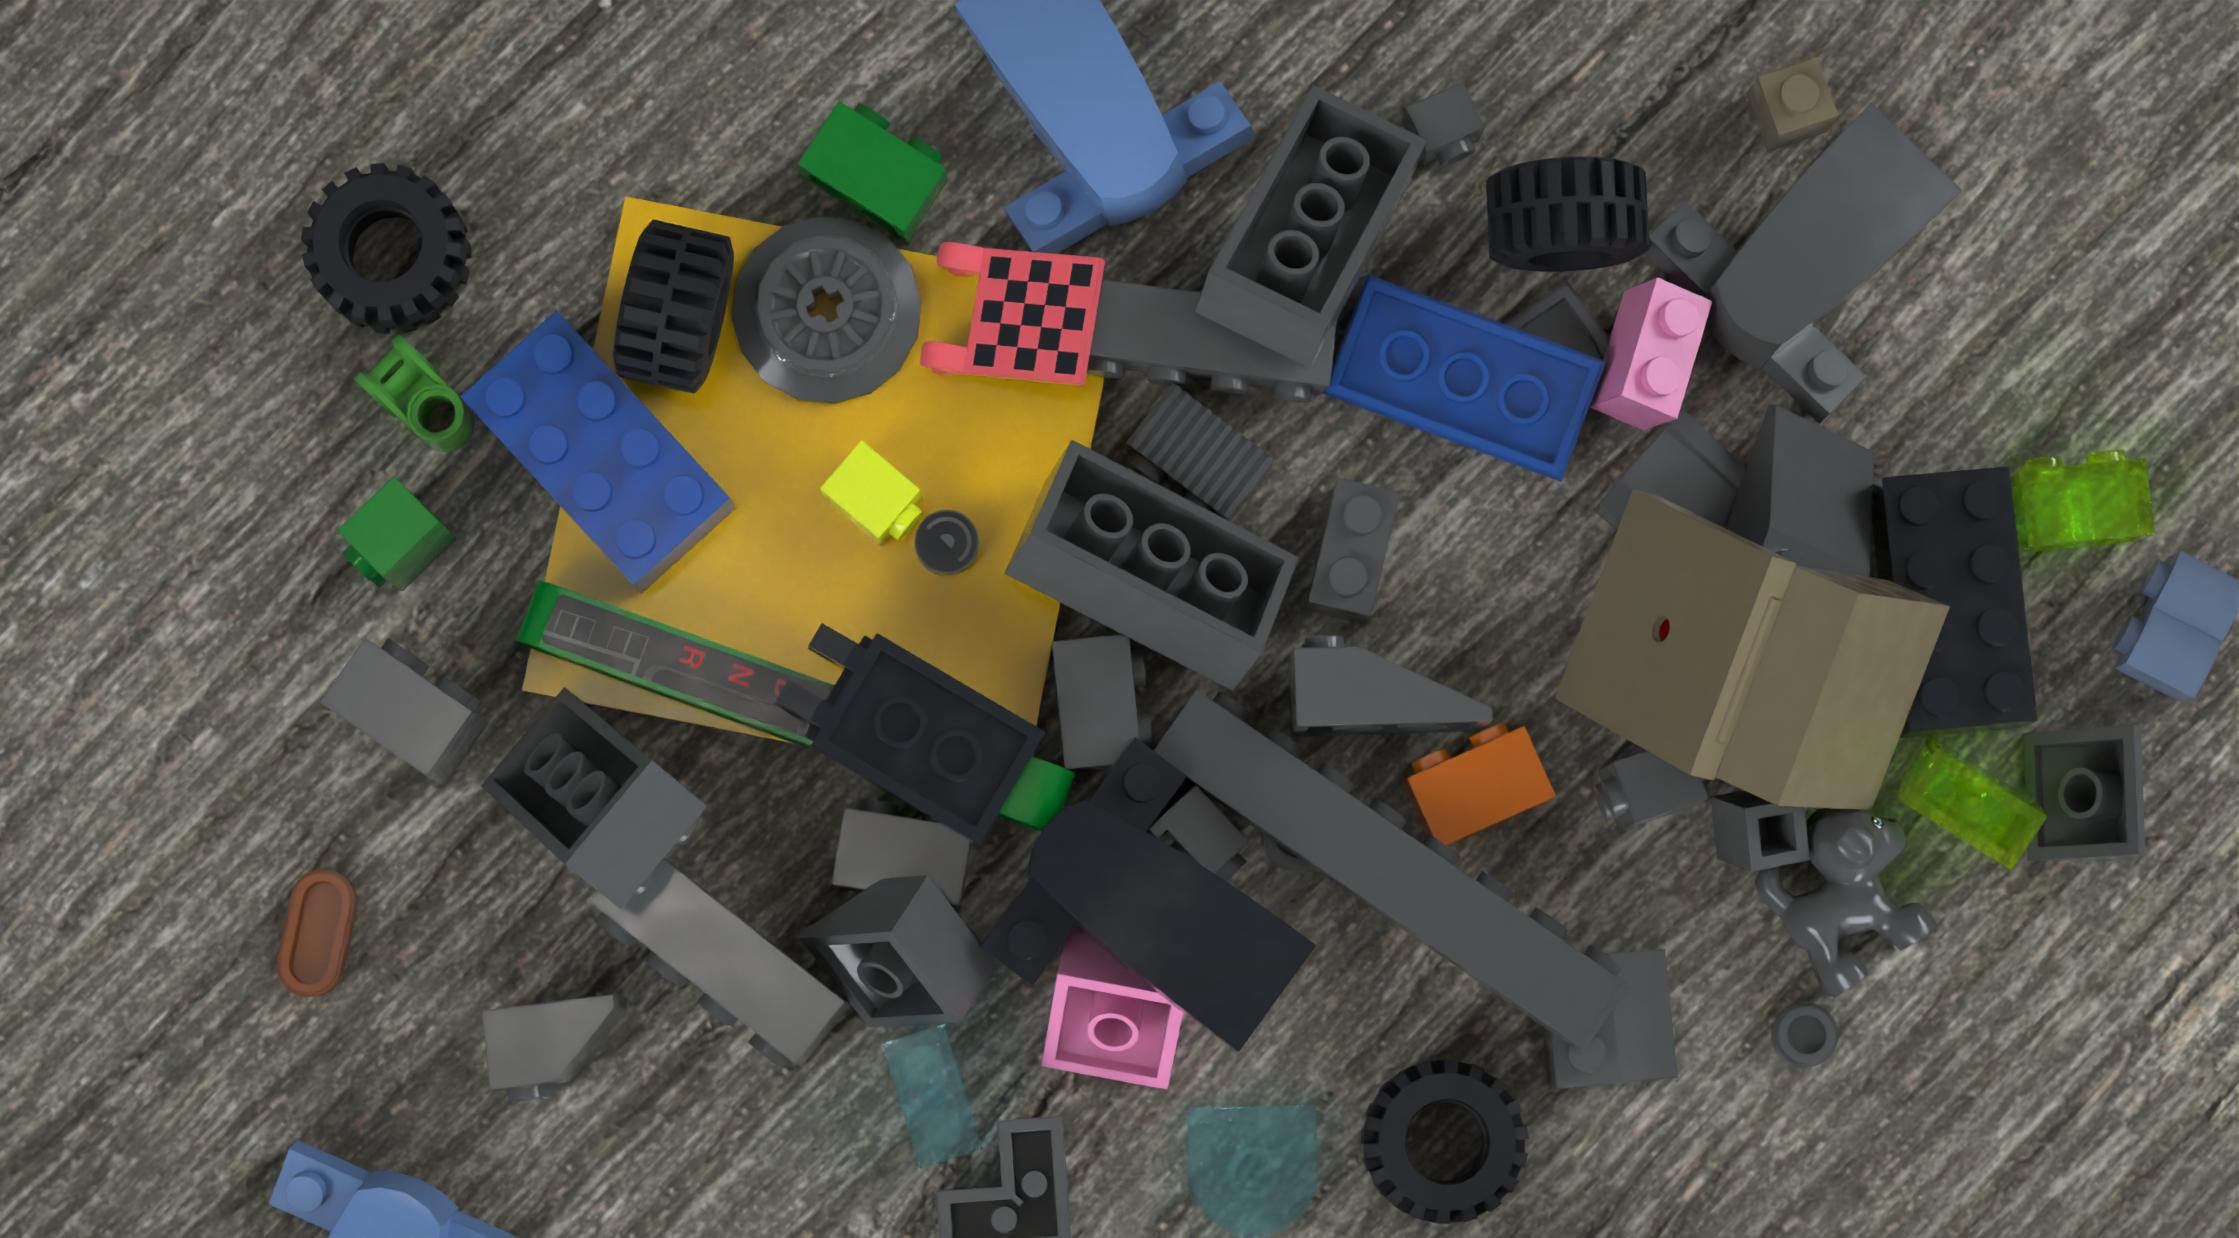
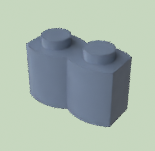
[2113,550,2239,703]

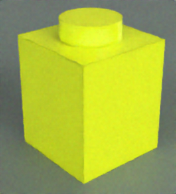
[820,440,923,546]

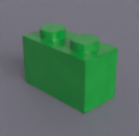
[798,101,948,244]
[337,476,457,591]

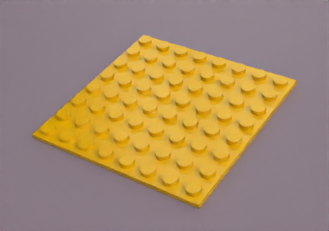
[522,196,1105,745]

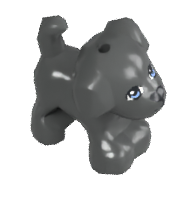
[1755,808,1938,998]

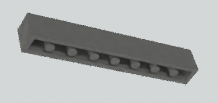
[1153,690,1627,1054]

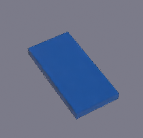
[1323,274,1607,482]

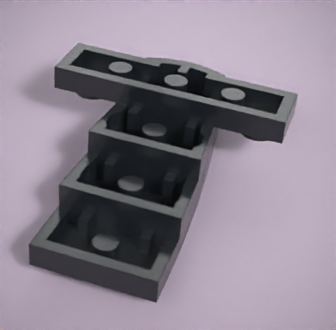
[979,737,1316,1052]

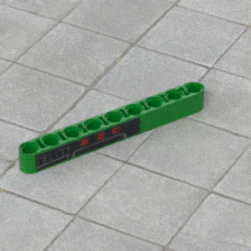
[515,580,1076,832]

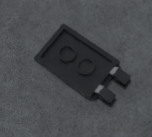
[775,623,1046,846]

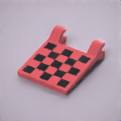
[920,242,1105,386]

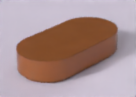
[277,869,358,997]

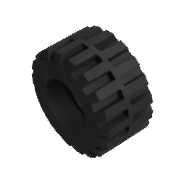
[1486,157,1650,272]
[301,163,472,334]
[613,219,734,394]
[1361,1060,1529,1224]

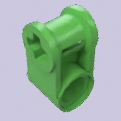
[353,333,475,453]

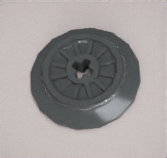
[732,216,922,404]

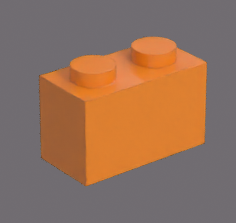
[1402,722,1556,846]

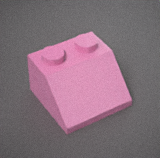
[1041,926,1183,1090]

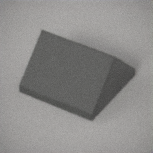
[2023,725,2146,861]

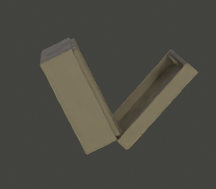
[1555,489,1950,810]

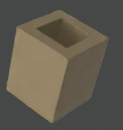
[1747,57,1839,152]

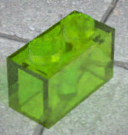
[2010,450,2155,554]
[1894,735,2047,870]

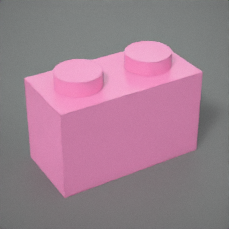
[1590,277,1712,430]

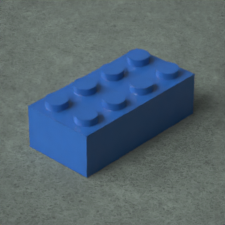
[460,310,736,594]

